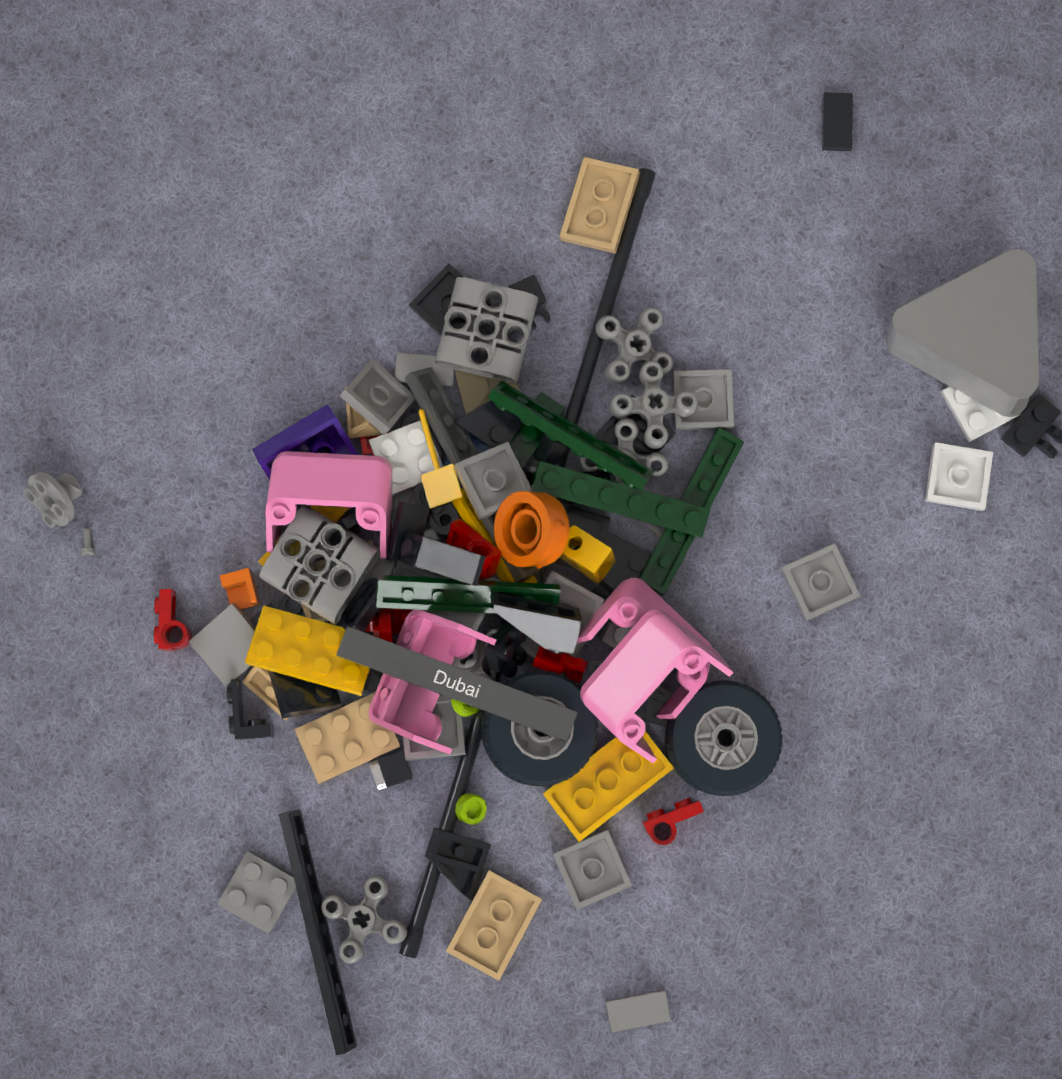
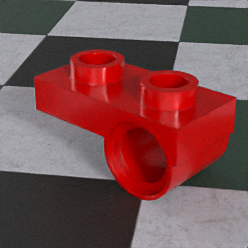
[446,519,502,580]
[154,589,192,651]
[642,797,704,845]

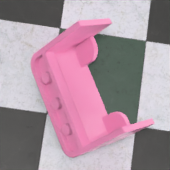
[266,451,392,559]
[577,578,712,719]
[580,609,733,763]
[369,610,496,755]

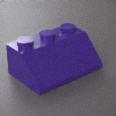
[252,404,358,480]

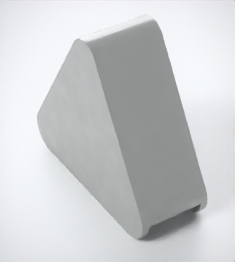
[886,249,1039,417]

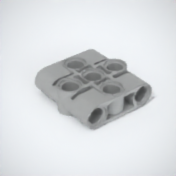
[435,277,538,383]
[259,505,380,624]

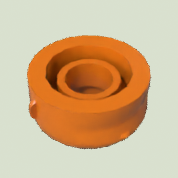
[494,491,570,568]

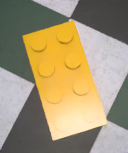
[245,605,370,696]
[543,731,674,842]

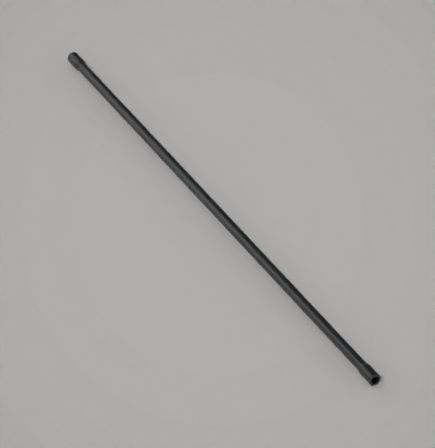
[399,168,656,958]

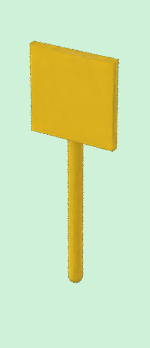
[418,409,463,509]

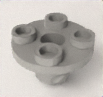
[24,472,82,527]

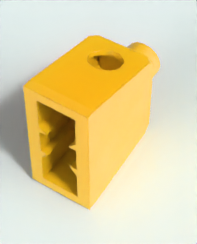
[560,525,616,584]

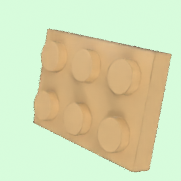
[559,157,640,254]
[294,692,401,784]
[446,870,542,981]

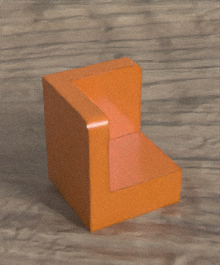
[219,568,261,610]

